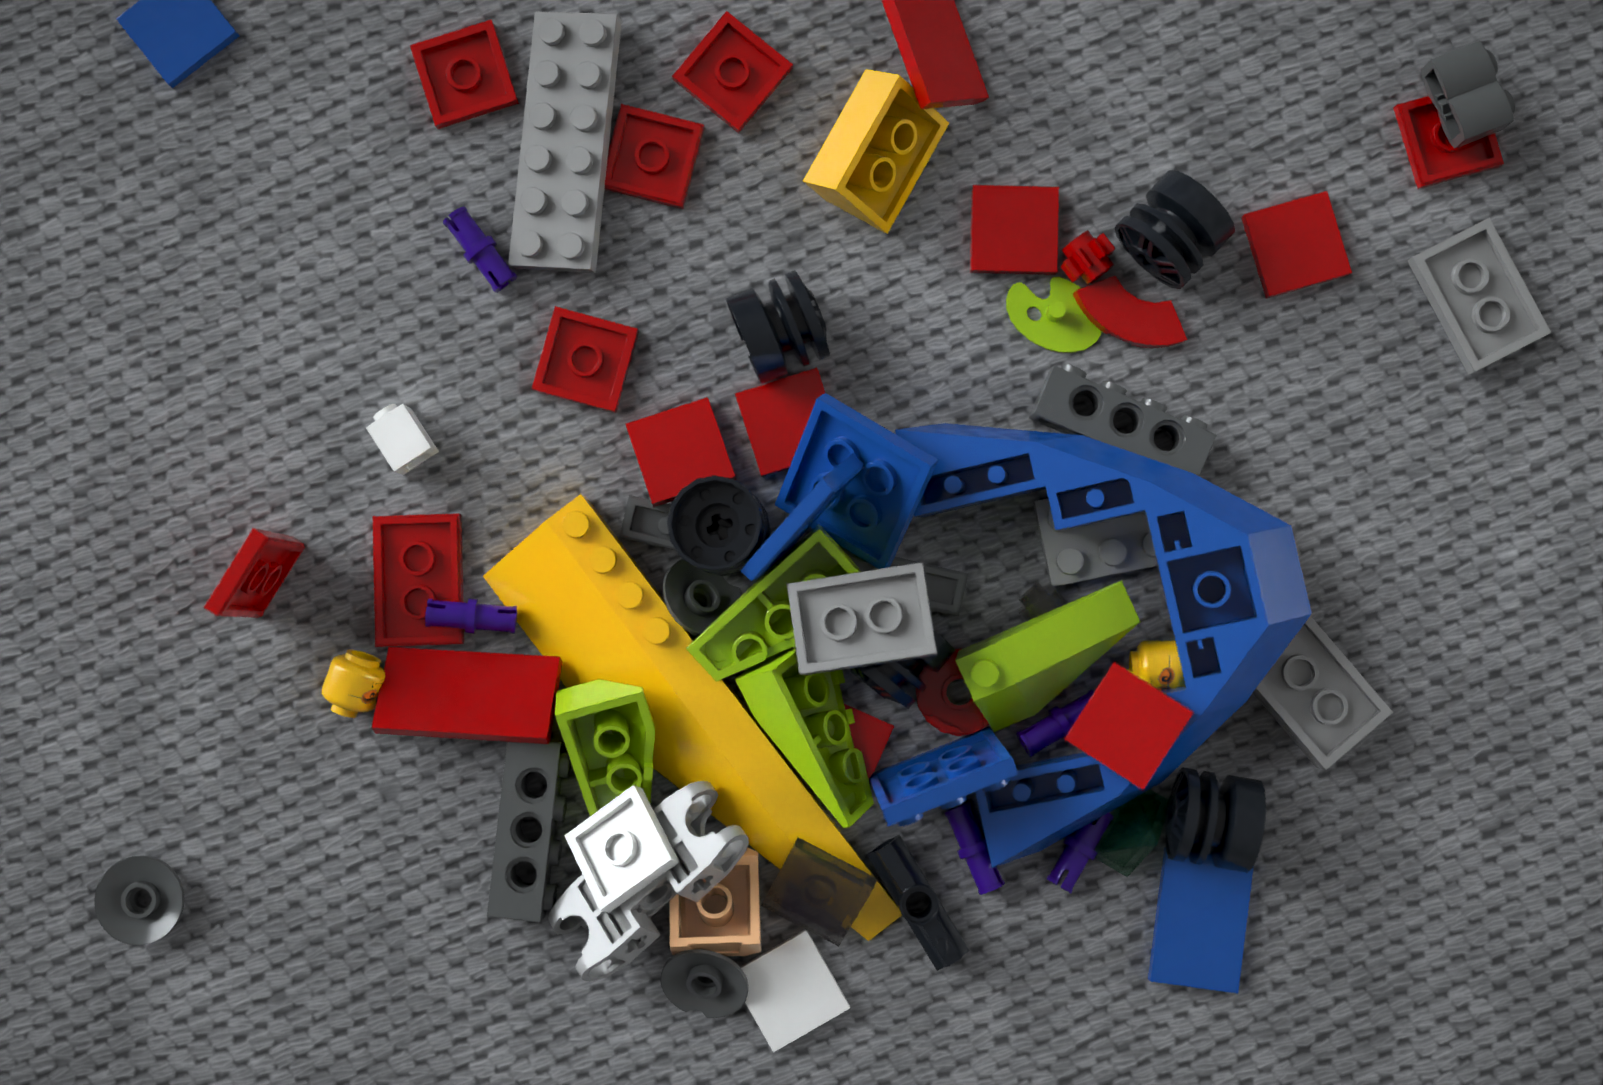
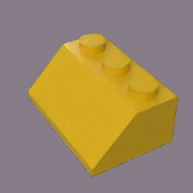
[803,69,949,234]

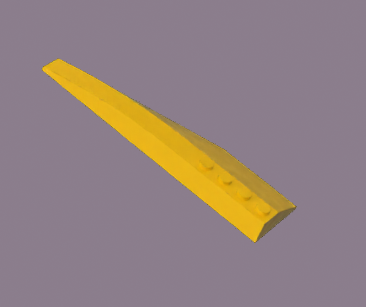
[483,494,902,941]

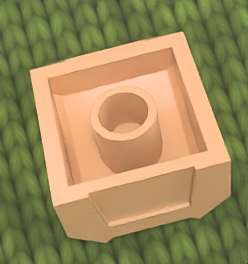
[670,847,761,957]

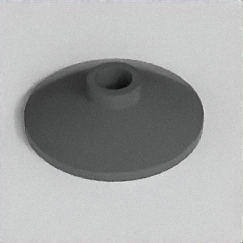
[663,559,742,636]
[94,856,184,945]
[660,949,749,1018]

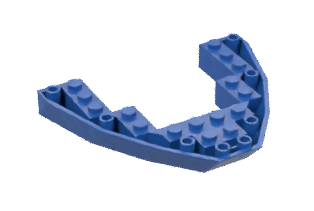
[895,423,1312,868]

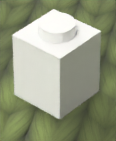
[366,404,439,475]

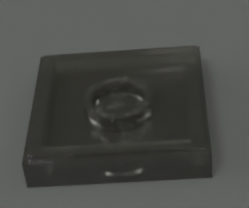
[761,837,877,947]

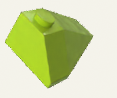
[686,524,861,682]
[955,580,1140,732]
[735,647,874,828]
[555,679,655,816]

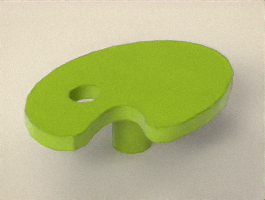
[1006,277,1102,353]

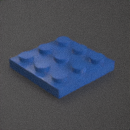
[775,393,939,569]
[869,727,1019,827]

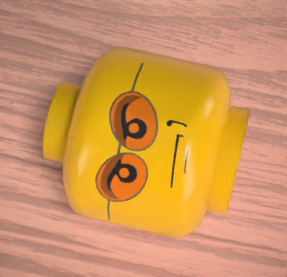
[1129,640,1185,691]
[322,649,385,718]

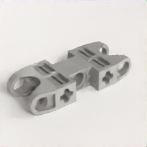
[548,781,749,981]

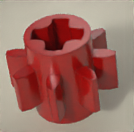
[1060,230,1116,285]

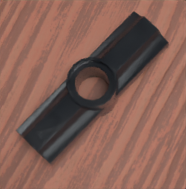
[867,835,969,971]

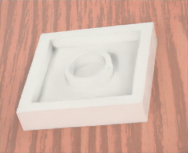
[565,785,679,913]
[740,928,850,1053]

